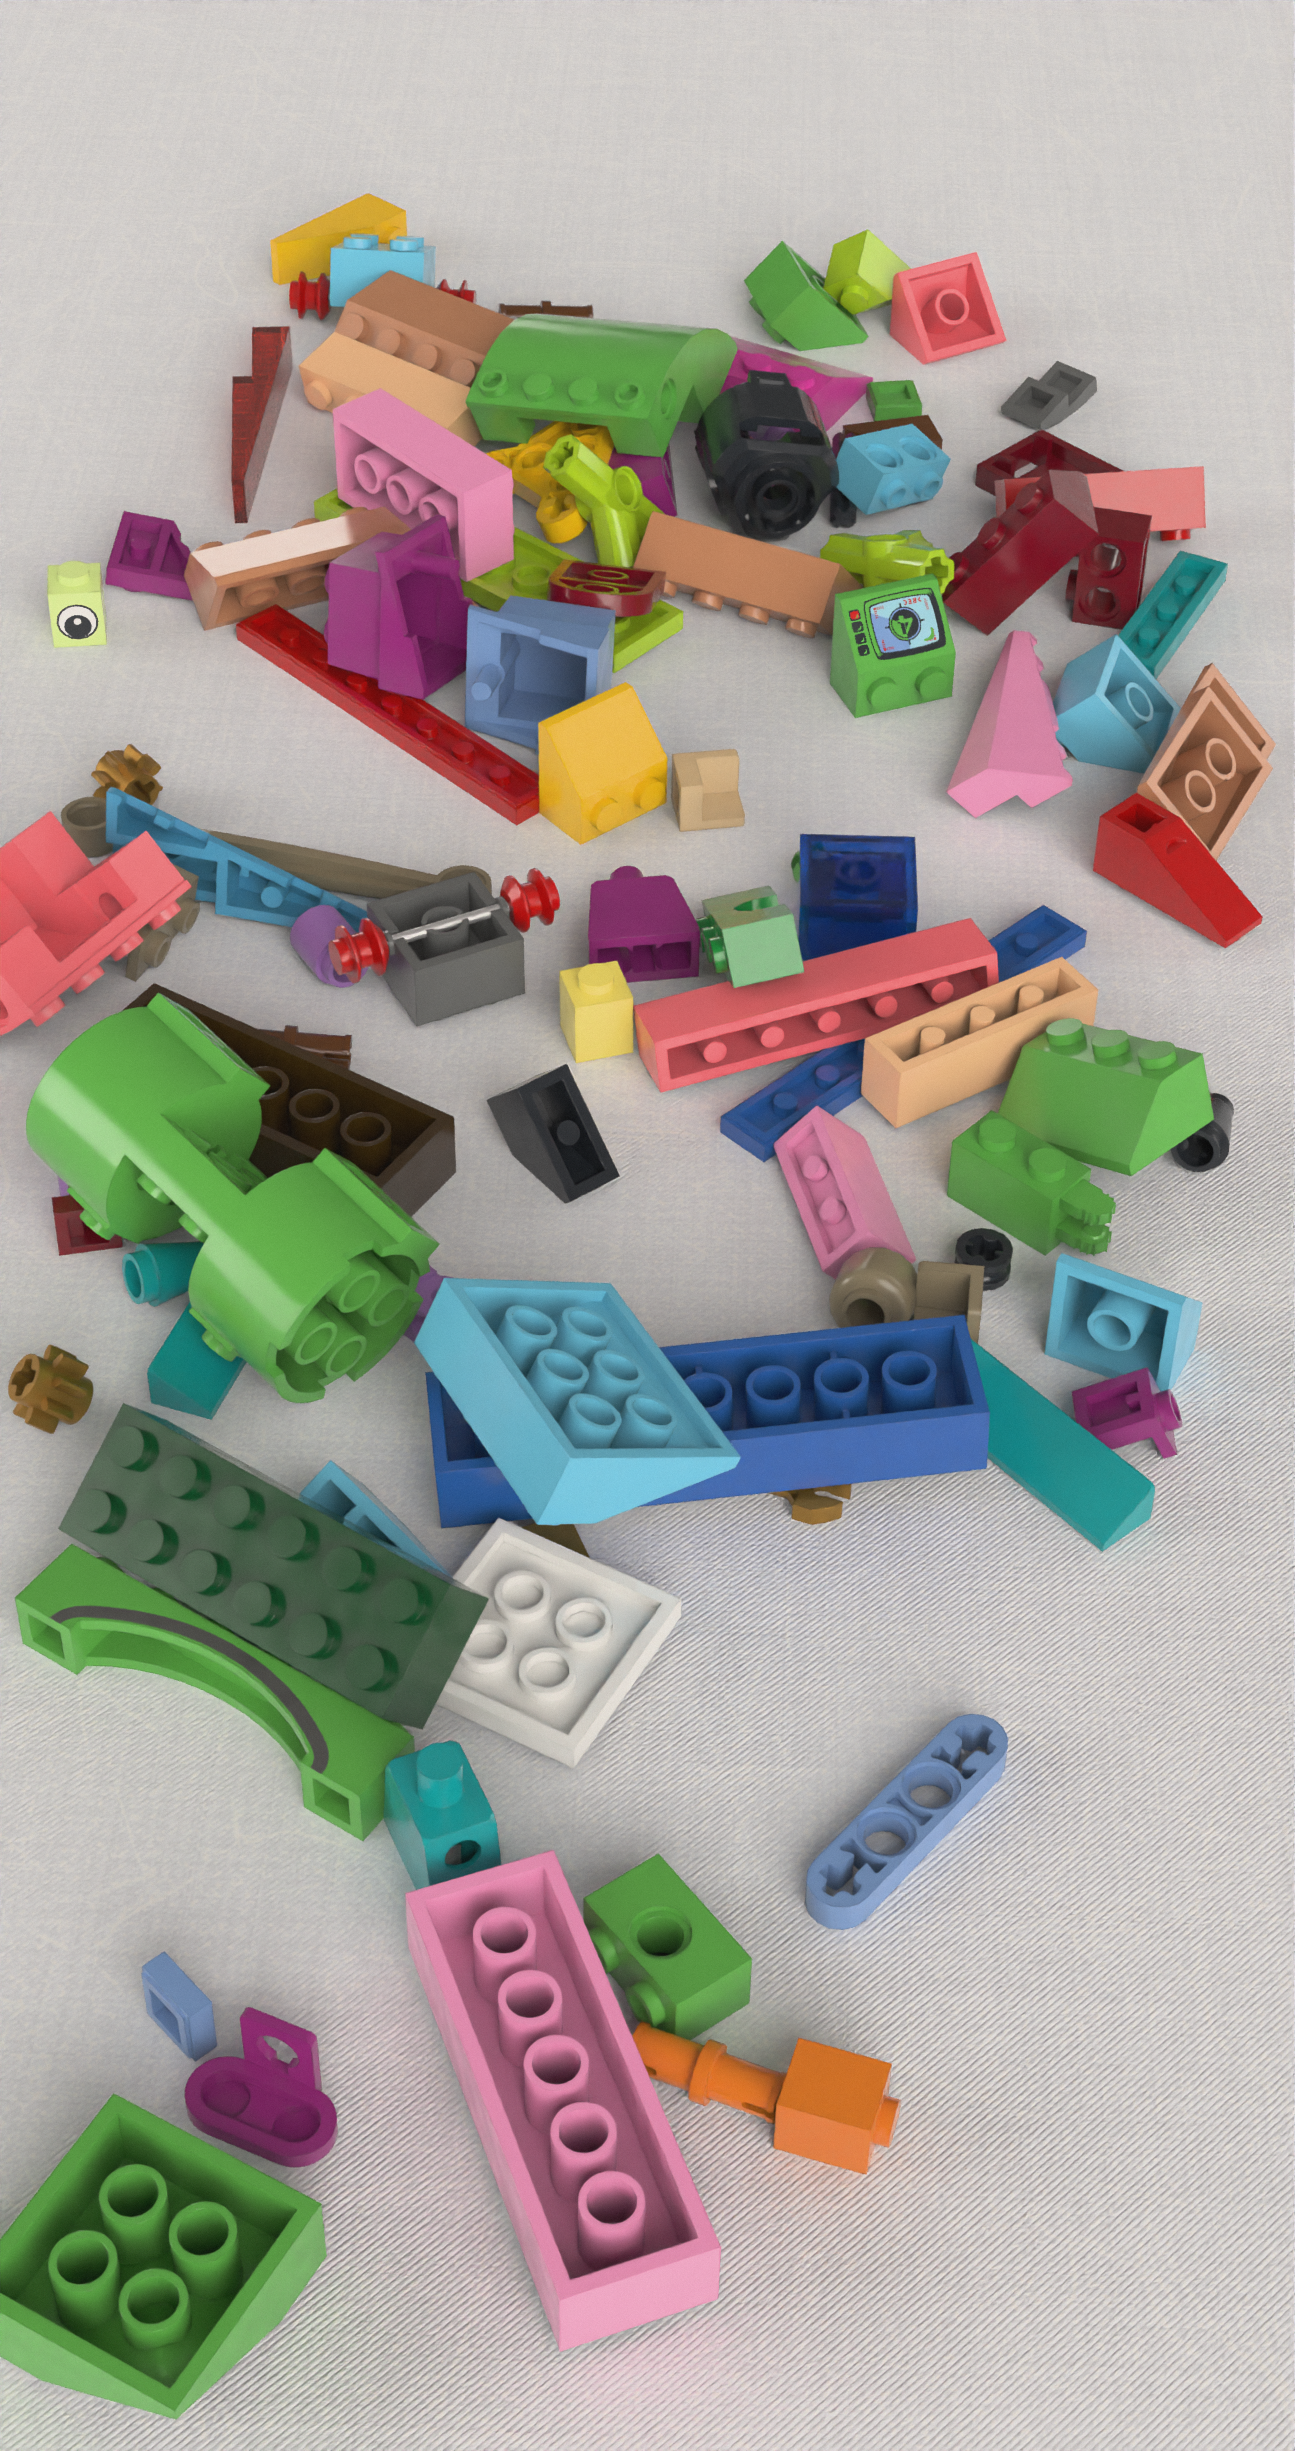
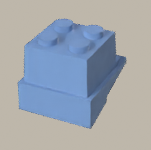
[465,595,616,755]

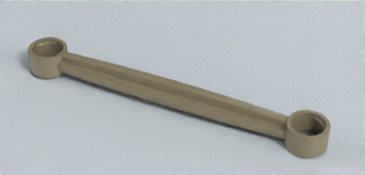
[61,797,492,899]

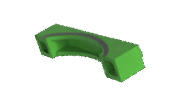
[15,1544,415,1841]

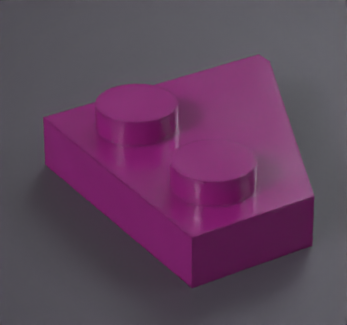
[105,511,193,601]

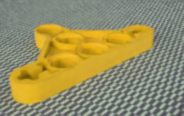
[485,421,614,544]

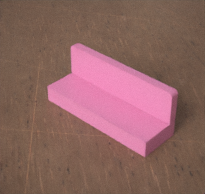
[773,1106,916,1279]

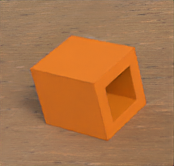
[773,2038,901,2175]

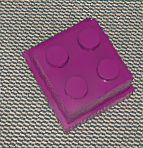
[324,514,473,700]

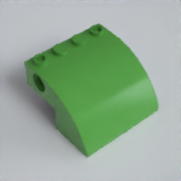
[465,314,738,457]

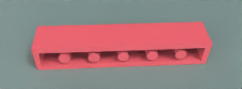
[633,918,999,1093]

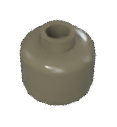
[829,1247,917,1328]

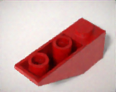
[1093,793,1263,948]

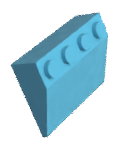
[414,1278,741,1525]

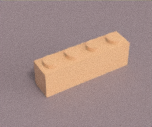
[299,332,483,446]
[861,957,1098,1128]

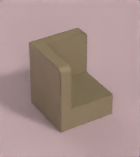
[913,1261,984,1344]

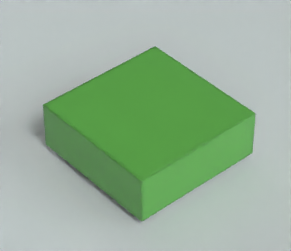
[866,380,922,421]

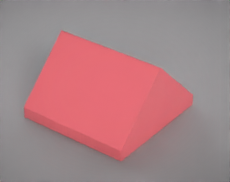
[890,252,1006,365]

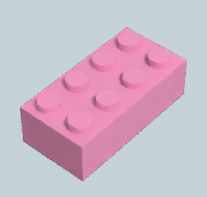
[333,388,515,582]

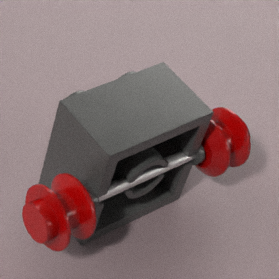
[328,868,560,1026]

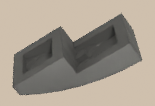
[1001,361,1097,430]

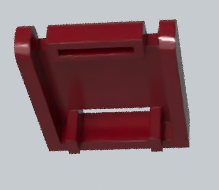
[975,429,1123,496]

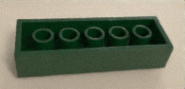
[58,1403,489,1730]

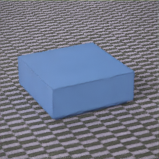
[141,1951,217,2062]

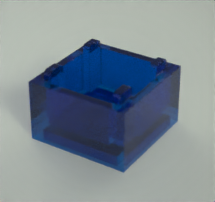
[797,834,918,961]

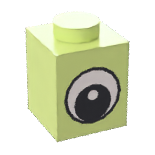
[47,561,107,648]

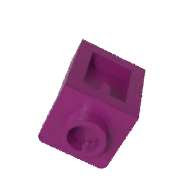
[1072,1367,1182,1459]

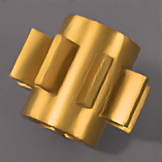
[91,744,163,805]
[8,1345,93,1434]

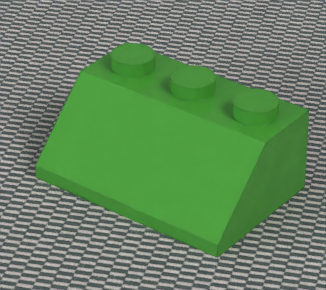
[998,1018,1214,1176]

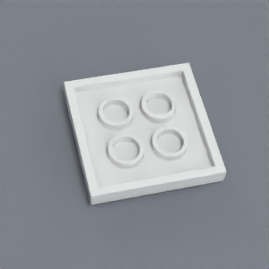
[436,1518,681,1768]

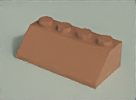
[334,270,514,388]
[184,506,411,631]
[633,511,863,639]

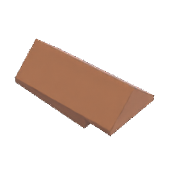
[1137,663,1276,861]

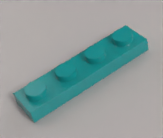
[1118,550,1228,679]

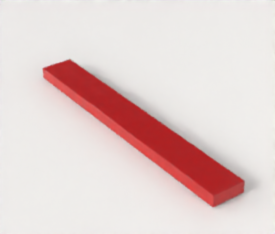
[236,604,539,825]

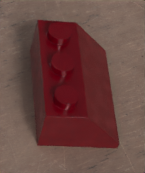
[942,470,1099,636]

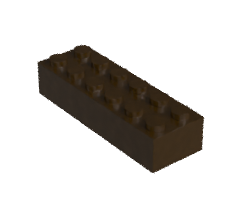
[122,983,456,1217]

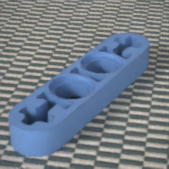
[805,1714,1008,1930]

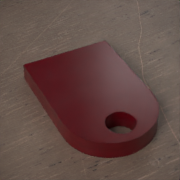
[547,559,666,617]

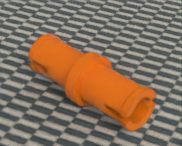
[632,2021,787,2125]

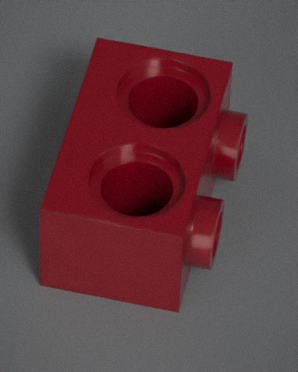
[1065,507,1152,630]

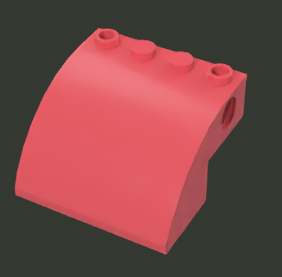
[0,811,192,1036]

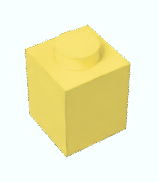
[559,961,633,1063]

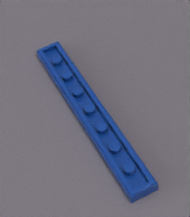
[720,905,1087,1162]

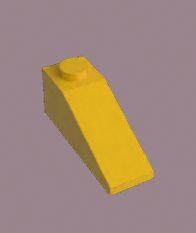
[270,193,407,285]

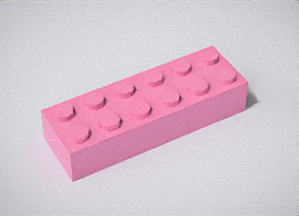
[405,1850,721,2352]

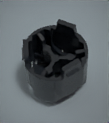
[694,370,839,542]

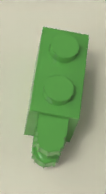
[947,1110,1116,1256]

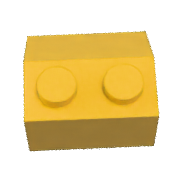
[538,682,668,845]

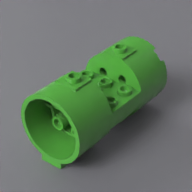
[26,992,440,1403]

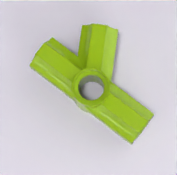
[543,434,664,568]
[820,530,954,594]

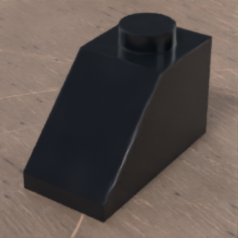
[486,1064,620,1204]

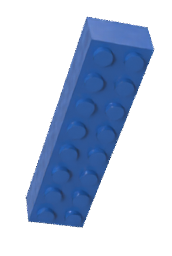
[425,1315,990,1529]

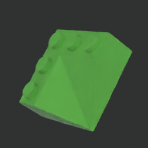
[0,2093,327,2419]

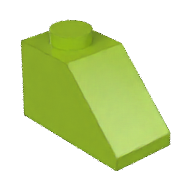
[823,229,911,315]

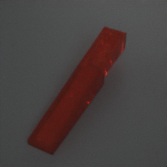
[231,326,293,523]

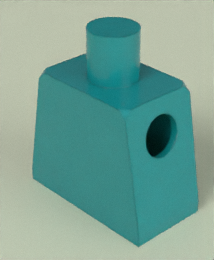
[384,1740,501,1890]

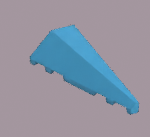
[106,787,368,933]

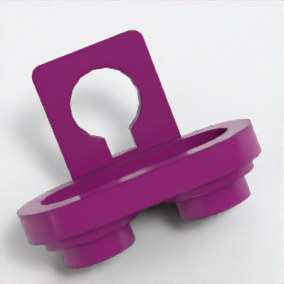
[184,2007,338,2168]

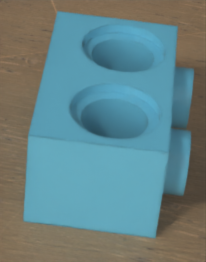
[836,424,951,515]

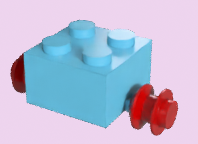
[289,234,476,320]

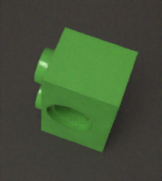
[583,1853,752,2040]

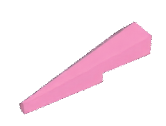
[946,630,1073,818]

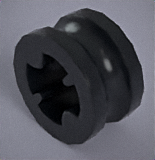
[954,1228,1013,1291]

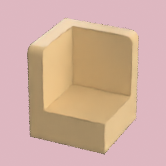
[671,749,745,832]

